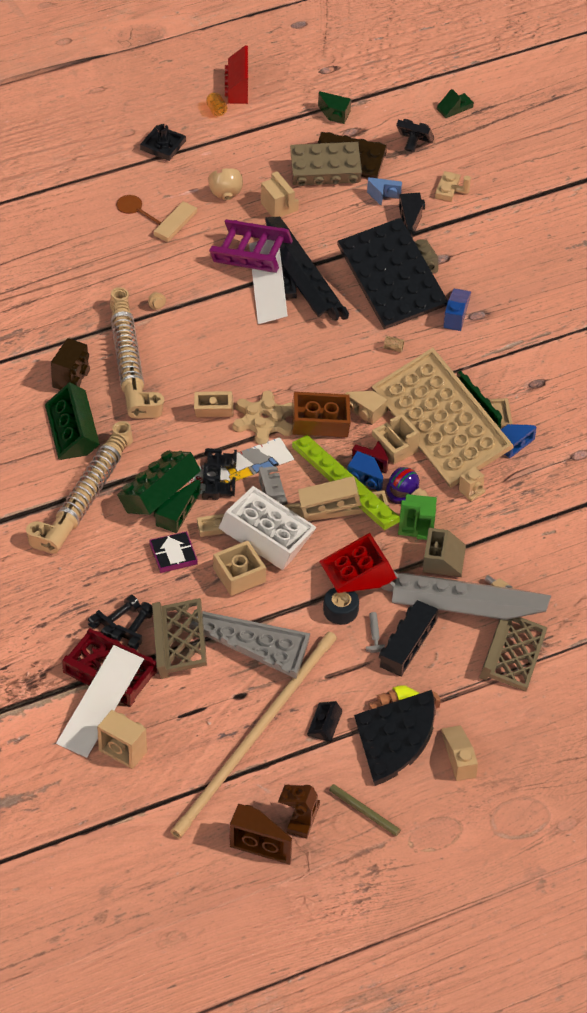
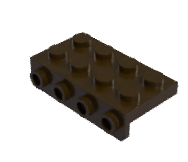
[317,132,387,178]

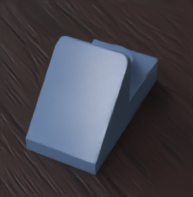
[367,177,402,205]

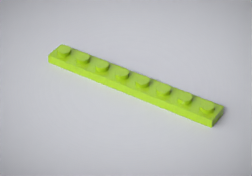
[292,435,400,530]

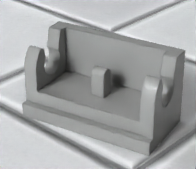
[259,466,287,505]

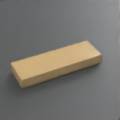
[154,201,197,242]

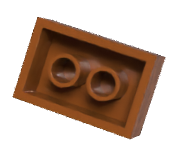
[292,392,351,437]

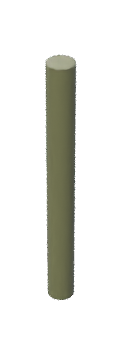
[329,784,401,836]

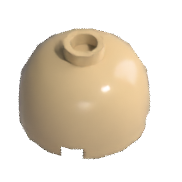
[208,168,243,200]

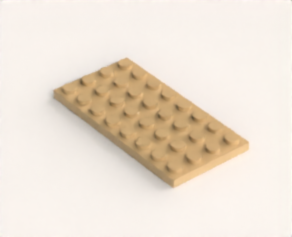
[372,348,514,488]

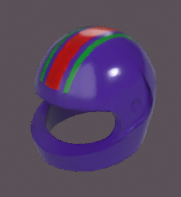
[386,467,420,504]

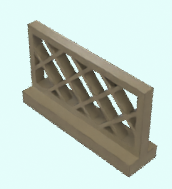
[152,598,207,679]
[479,617,548,691]

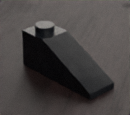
[399,192,425,238]

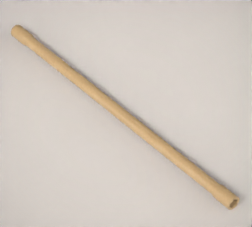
[171,632,337,839]

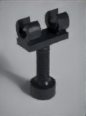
[87,594,140,638]
[110,602,153,651]

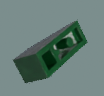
[154,480,201,533]

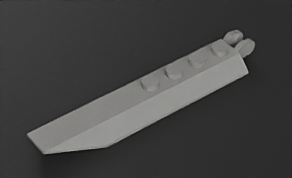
[381,571,551,620]

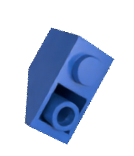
[347,451,383,491]

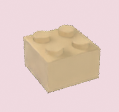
[213,541,266,596]
[97,710,147,769]

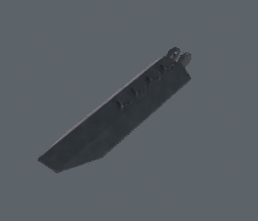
[265,216,349,321]

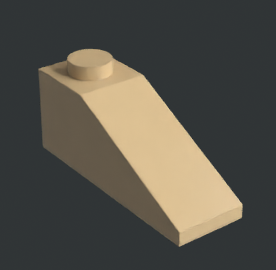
[441,725,478,781]

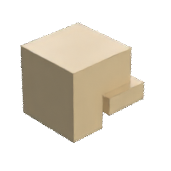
[261,171,299,217]
[372,414,420,464]

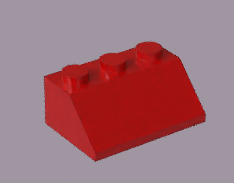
[225,45,248,104]

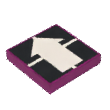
[149,531,198,573]

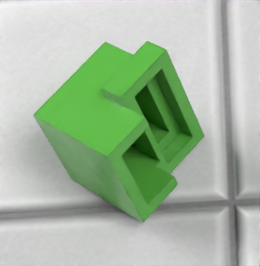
[398,494,437,540]

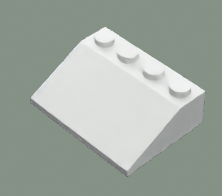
[219,486,316,570]

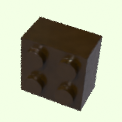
[51,338,90,390]

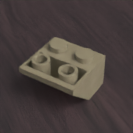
[423,528,466,577]

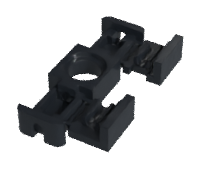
[202,448,237,500]

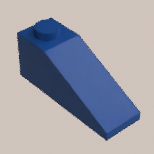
[443,288,471,331]

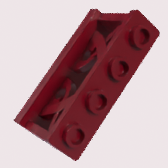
[62,628,157,707]

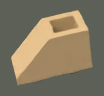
[345,391,387,425]

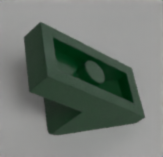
[437,89,474,118]

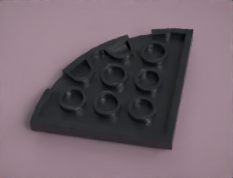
[354,690,436,786]

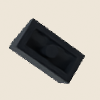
[307,701,342,742]

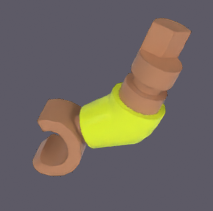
[368,685,440,709]

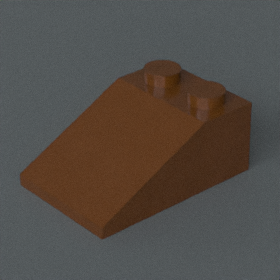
[230,803,292,865]

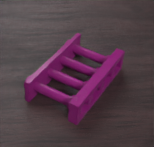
[209,219,293,273]

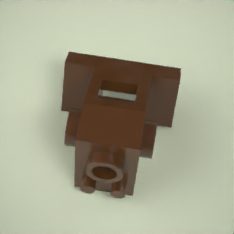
[278,784,320,839]

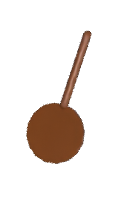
[117,195,162,225]

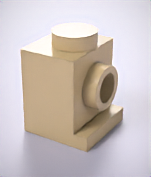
[459,467,486,502]

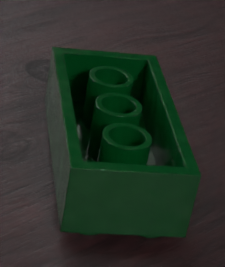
[117,450,201,515]

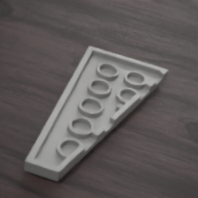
[189,610,310,679]

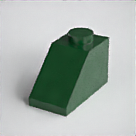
[318,91,351,124]

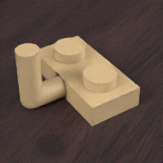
[435,171,471,202]

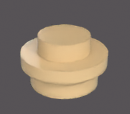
[148,292,166,310]

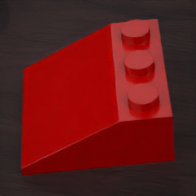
[319,533,397,593]

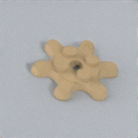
[232,391,292,445]

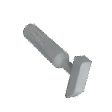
[366,612,385,653]

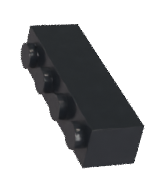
[379,600,438,677]

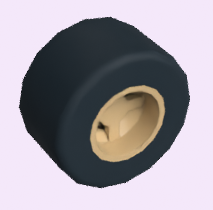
[323,588,359,625]

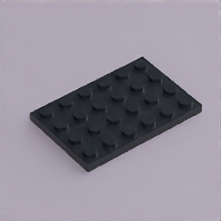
[337,218,448,330]

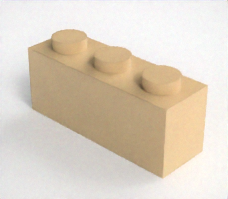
[298,476,361,519]

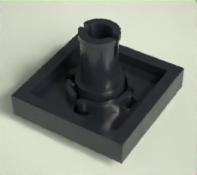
[396,119,434,153]
[140,124,186,161]

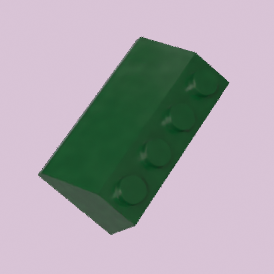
[45,382,100,460]

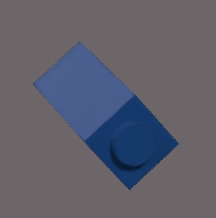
[501,424,537,458]

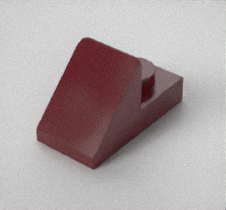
[352,441,389,473]

